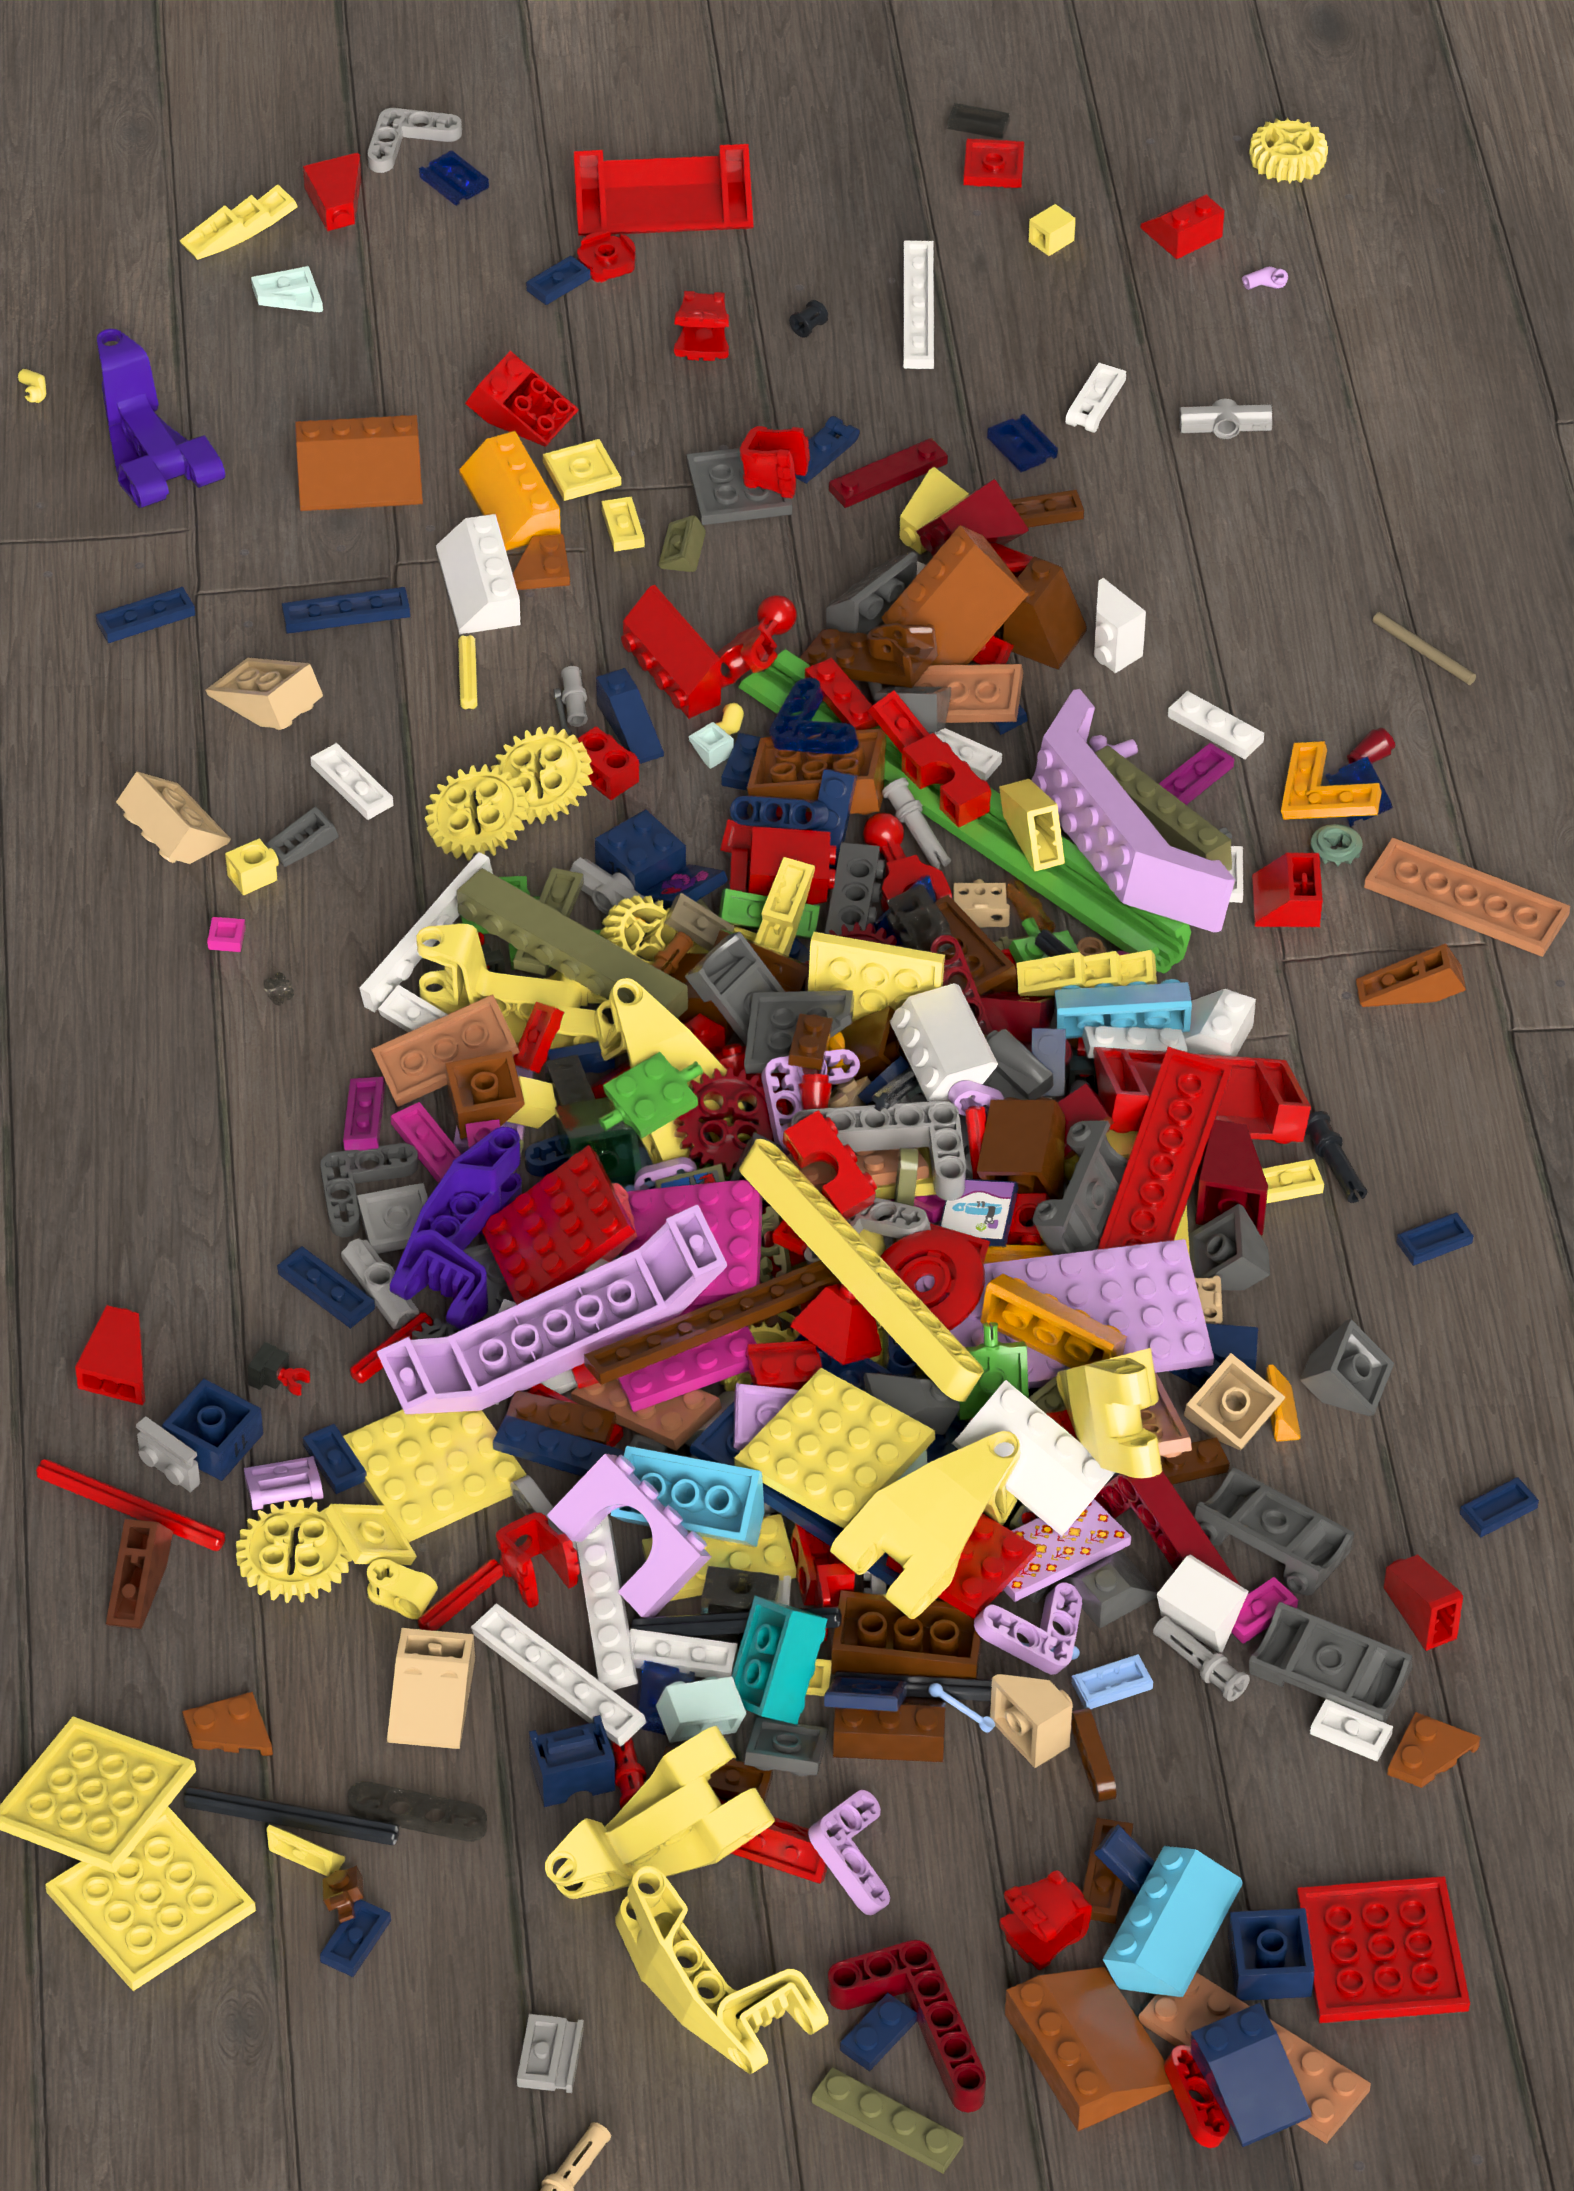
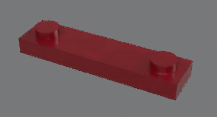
[829,438,948,508]

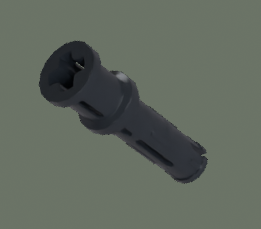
[1305,1111,1368,1203]

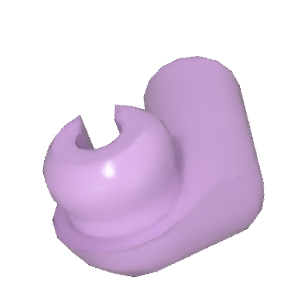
[1242,267,1288,290]
[1089,735,1138,758]

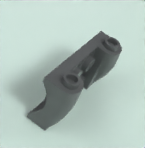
[685,932,785,1045]
[909,1029,1054,1156]
[1033,1121,1128,1255]
[1194,1467,1355,1595]
[1249,1602,1412,1723]

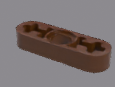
[1071,1707,1116,1802]

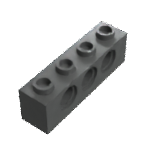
[825,842,885,935]

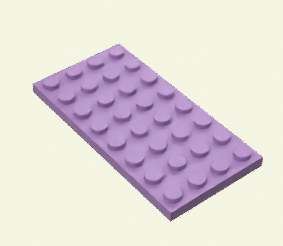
[916,1239,1214,1389]

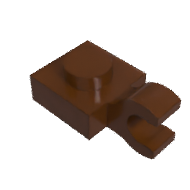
[323,1866,364,1923]

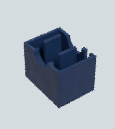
[529,1715,615,1807]

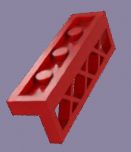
[718,1798,831,1884]

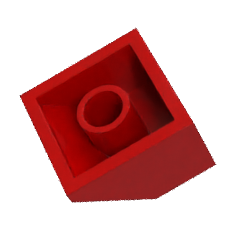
[1140,195,1225,260]

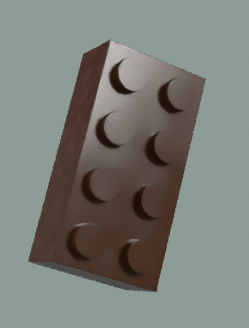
[831,1590,983,1679]

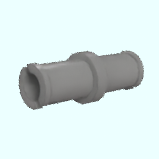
[561,666,588,727]

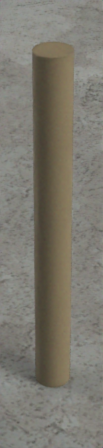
[1373,612,1476,685]

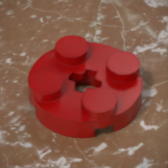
[577,231,636,282]

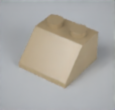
[1184,1353,1285,1451]
[990,1674,1073,1768]

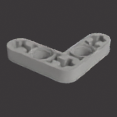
[368,108,462,173]
[804,1197,931,1265]

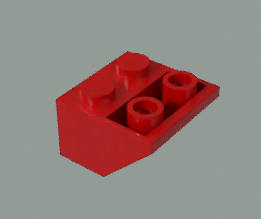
[1252,853,1323,927]

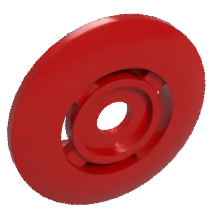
[877,1230,985,1331]

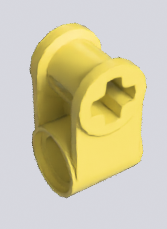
[367,1559,438,1619]

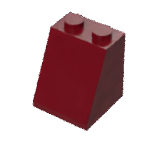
[916,478,1029,556]
[1196,1120,1268,1235]

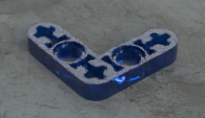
[769,678,859,754]

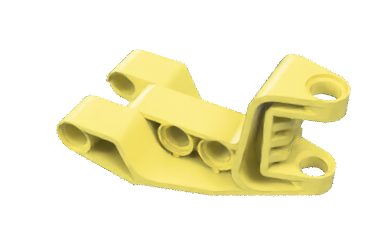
[416,924,609,1050]
[594,978,751,1164]
[1056,1348,1162,1478]
[830,1431,1021,1619]
[545,1726,775,1899]
[615,1866,829,2074]

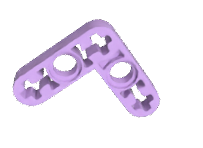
[762,1049,860,1156]
[974,1582,1082,1675]
[808,1790,890,1915]

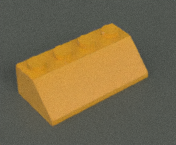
[459,431,561,551]
[980,1274,1127,1368]

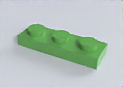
[719,889,820,940]

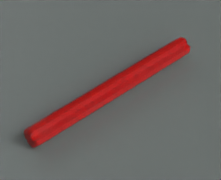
[36,1459,226,1551]

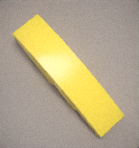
[180,185,298,260]
[754,857,815,956]
[1016,950,1157,996]

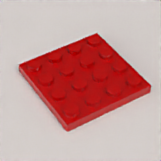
[482,1145,635,1305]
[1296,1876,1470,2023]

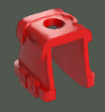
[674,291,729,361]
[740,426,810,499]
[496,1512,580,1608]
[999,1870,1092,1970]

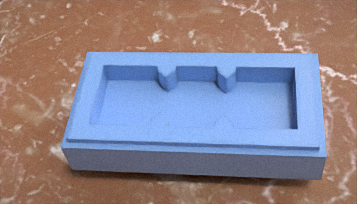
[1071,1654,1153,1709]

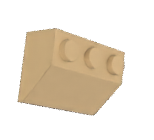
[116,771,231,864]

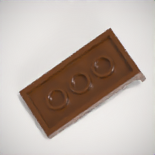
[800,623,938,688]
[893,895,1018,1007]

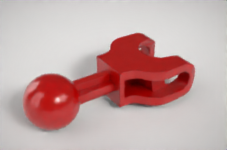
[716,595,797,688]
[863,813,952,926]

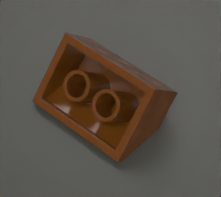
[833,1697,946,1762]

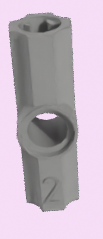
[1179,399,1272,439]
[570,857,650,924]
[341,1238,419,1329]

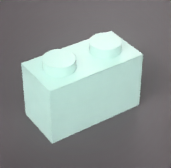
[656,1676,746,1743]

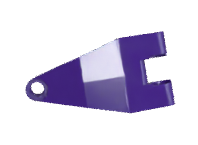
[97,329,225,508]
[390,1127,522,1330]

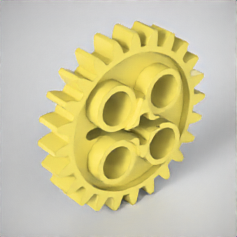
[491,727,593,824]
[425,764,530,861]
[236,1500,352,1603]

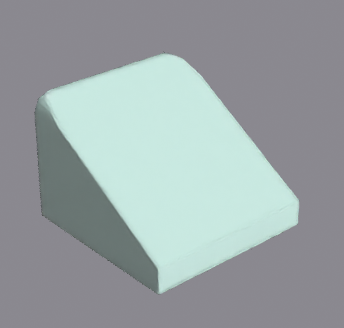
[689,722,734,769]

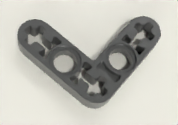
[320,1143,419,1237]

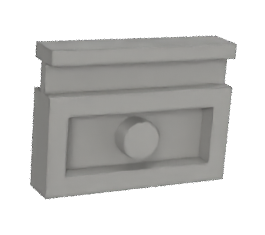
[136,1416,200,1492]
[517,2014,584,2093]

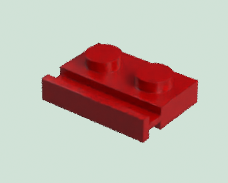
[745,1341,823,1390]

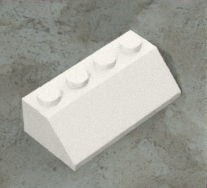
[436,514,520,634]
[889,983,998,1102]
[952,1380,1115,1536]

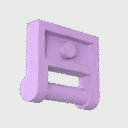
[244,1456,323,1510]

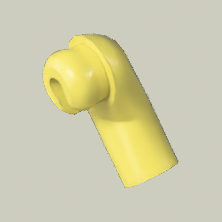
[18,369,46,403]
[716,703,744,735]

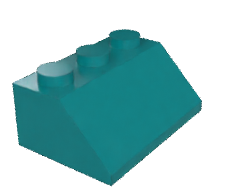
[731,1596,828,1725]

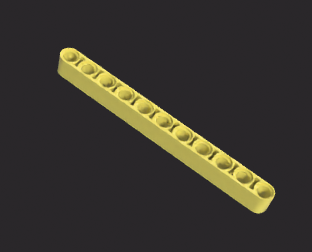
[739,1139,984,1402]

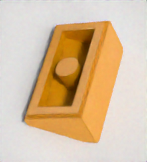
[1265,1365,1301,1441]

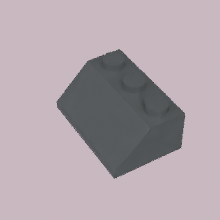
[826,551,917,635]

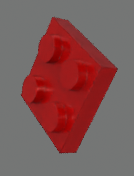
[963,139,1024,188]

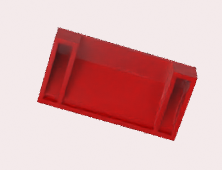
[574,144,754,236]
[1093,1047,1311,1144]

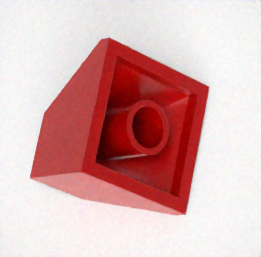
[791,1283,882,1365]

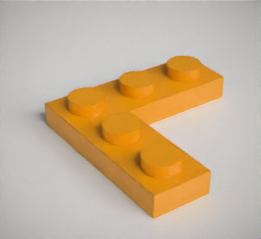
[1281,741,1382,820]

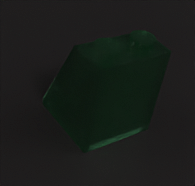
[555,1097,642,1189]

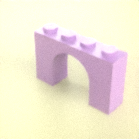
[547,1454,712,1618]

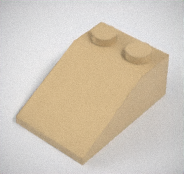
[206,658,323,730]

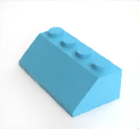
[1055,979,1192,1039]
[611,1446,764,1547]
[1103,1846,1243,1997]

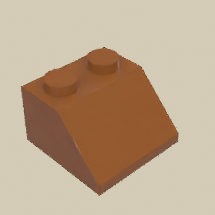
[445,1051,525,1139]

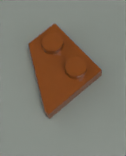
[513,534,570,590]
[182,1692,273,1756]
[1387,1712,1481,1788]

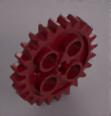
[673,1067,784,1177]

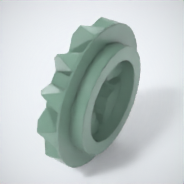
[1310,824,1363,867]

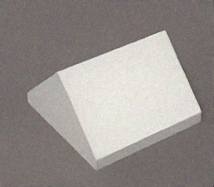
[1157,1555,1249,1653]

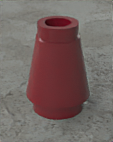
[1347,727,1395,771]

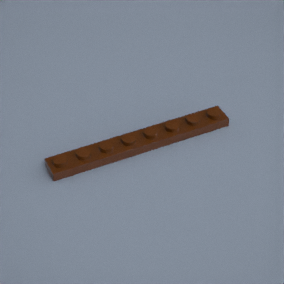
[584,1260,842,1385]

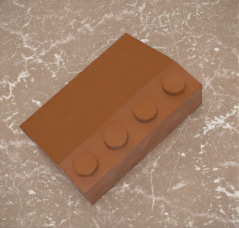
[295,415,423,511]
[881,525,1028,666]
[747,728,886,815]
[1005,1967,1172,2131]

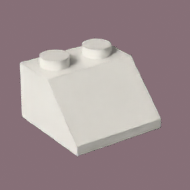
[1094,578,1146,673]
[1183,989,1256,1056]

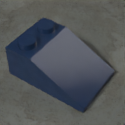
[1191,2003,1312,2147]

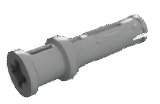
[882,778,951,870]
[1153,1616,1250,1701]

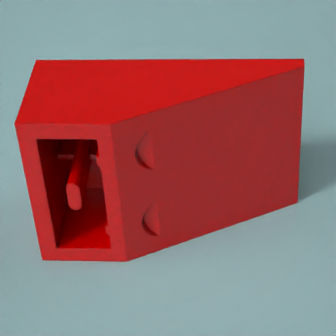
[465,351,579,447]

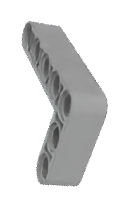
[791,1101,966,1201]

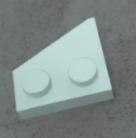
[251,266,323,312]

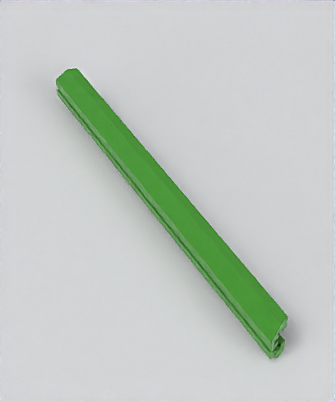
[738,649,1191,974]

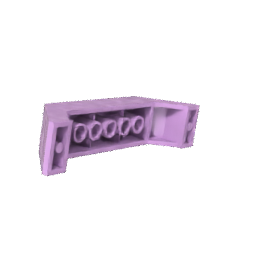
[1031,689,1235,932]
[377,1204,727,1414]

